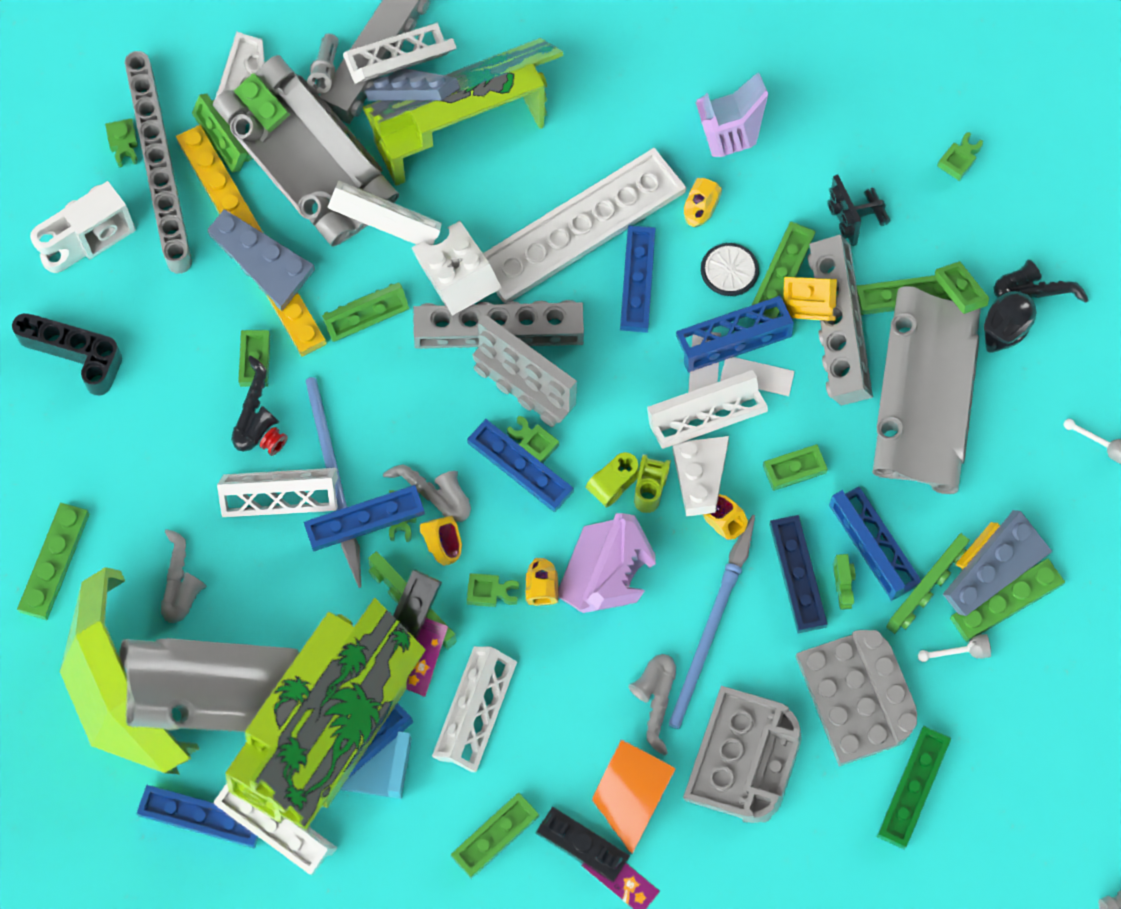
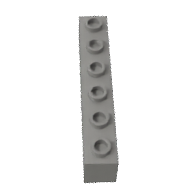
[808,235,873,406]
[413,300,584,349]

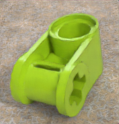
[585,452,638,508]
[634,454,671,513]

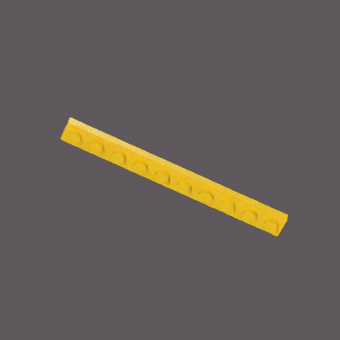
[176,125,327,357]

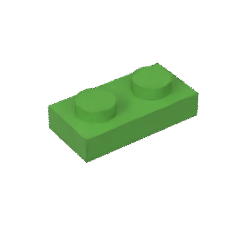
[234,73,290,133]
[934,261,989,314]
[238,330,270,387]
[763,444,828,491]

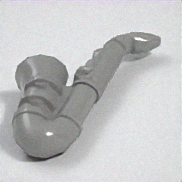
[383,464,471,522]
[161,529,207,623]
[628,654,676,756]

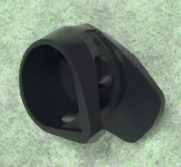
[984,291,1037,353]

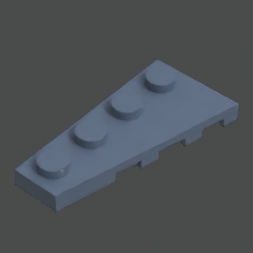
[365,68,460,101]
[207,209,315,312]
[943,510,1052,616]

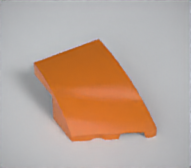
[592,740,676,854]

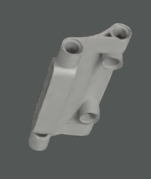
[872,286,981,494]
[119,639,300,732]

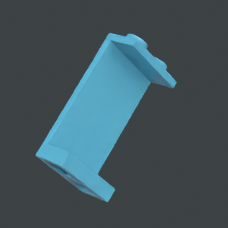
[340,731,412,799]

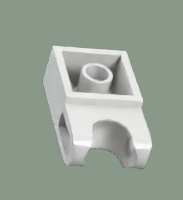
[31,181,136,273]
[412,221,501,316]

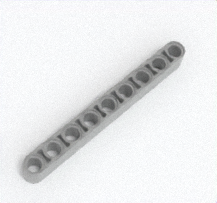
[125,51,192,274]

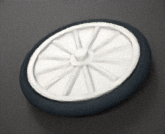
[701,243,759,296]

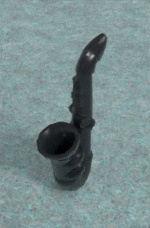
[993,259,1089,303]
[231,355,279,452]

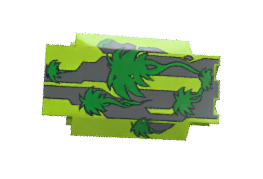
[362,38,563,186]
[225,598,426,830]

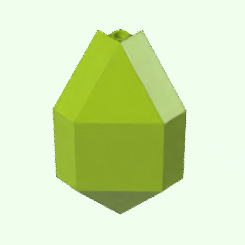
[60,567,200,775]

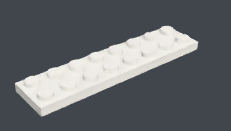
[483,148,686,304]

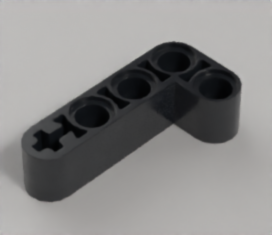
[12,313,122,396]

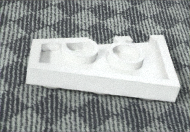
[215,32,264,99]
[672,436,729,516]

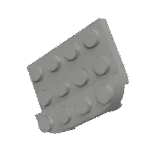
[472,314,577,427]
[795,630,917,767]
[683,686,801,823]

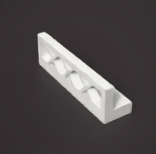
[343,23,457,84]
[328,180,442,245]
[647,370,768,449]
[217,468,338,517]
[432,647,517,772]
[214,783,338,875]

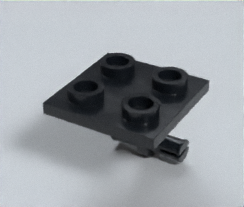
[827,174,891,246]

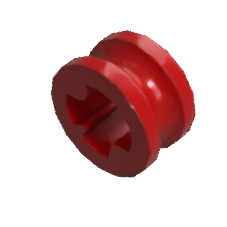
[259,427,288,456]

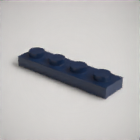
[769,515,828,633]

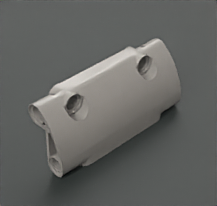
[213,55,399,247]

